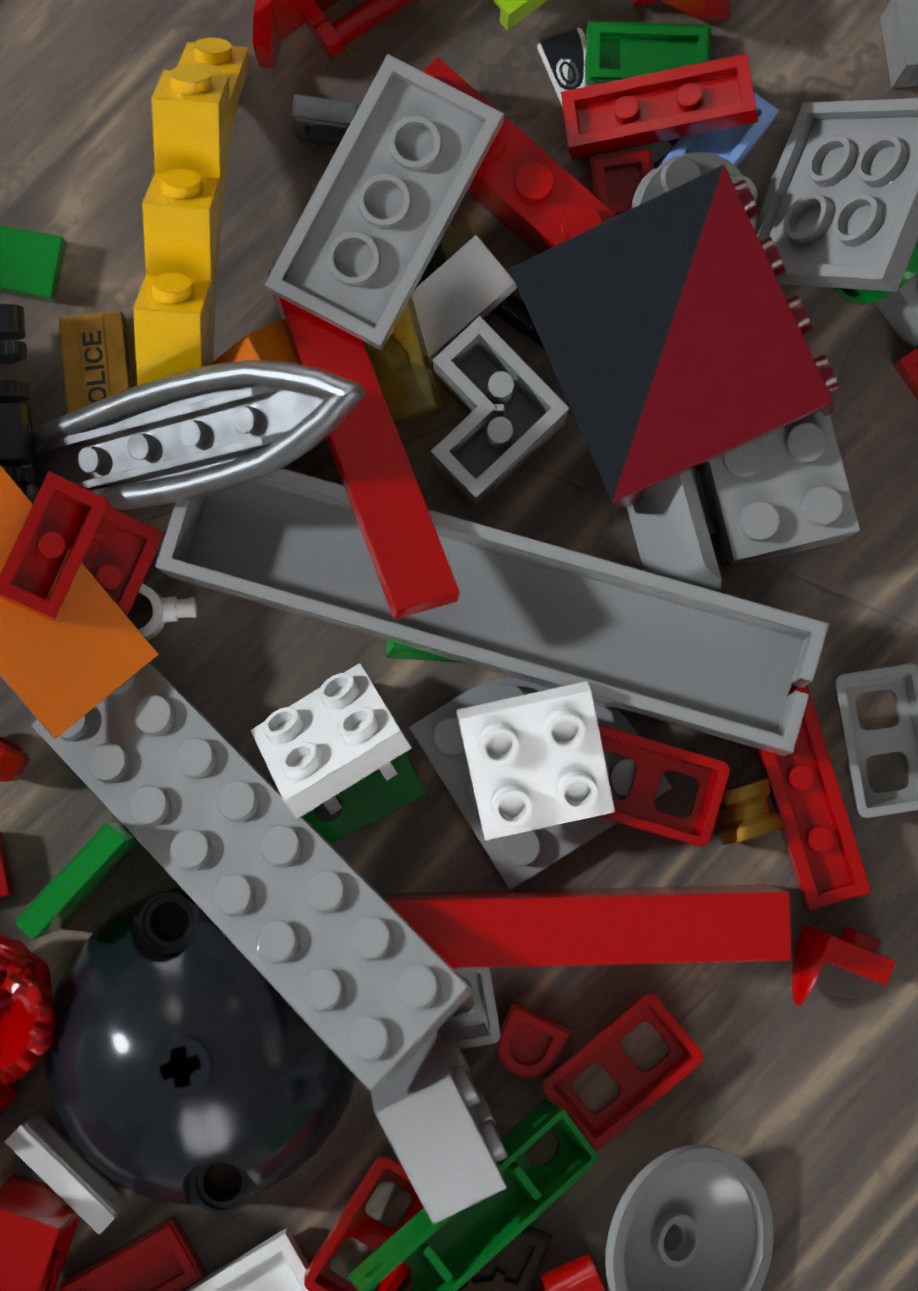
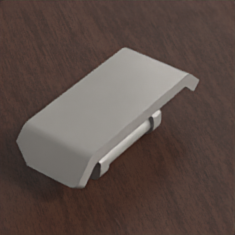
[627,467,722,592]

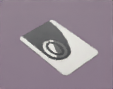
[537,28,585,108]

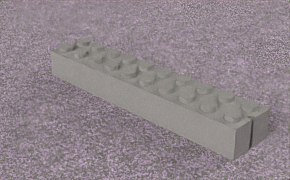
[155,468,829,756]

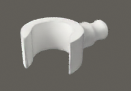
[138,584,198,640]

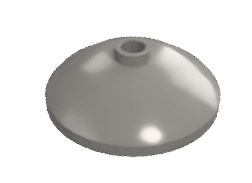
[605,1145,774,1291]

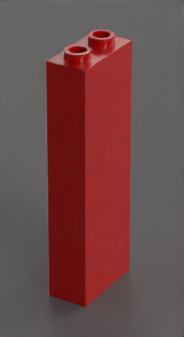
[384,885,791,968]

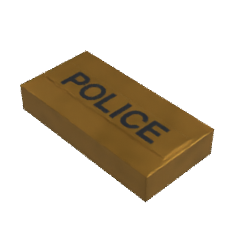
[58,311,132,414]

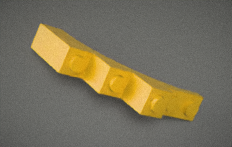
[133,37,249,386]

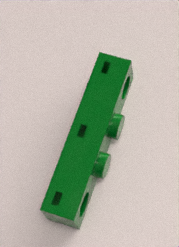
[347,1100,601,1291]

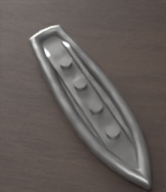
[9,360,365,511]

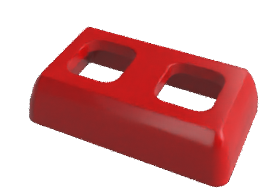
[598,724,730,847]
[542,994,704,1150]
[304,1156,424,1291]

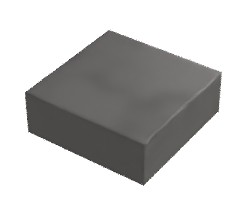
[291,94,358,146]

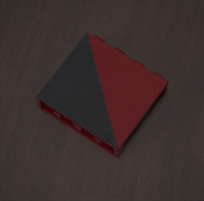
[509,164,840,510]

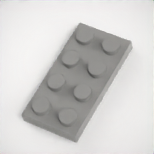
[264,54,504,350]

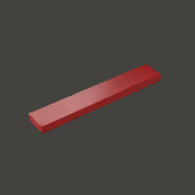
[268,270,460,620]

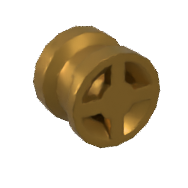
[718,777,784,845]

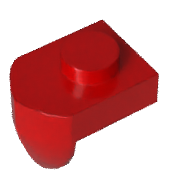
[792,924,896,1006]

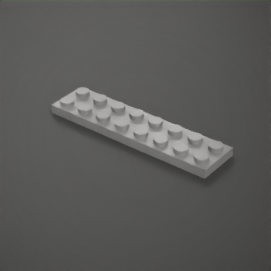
[31,661,474,1093]

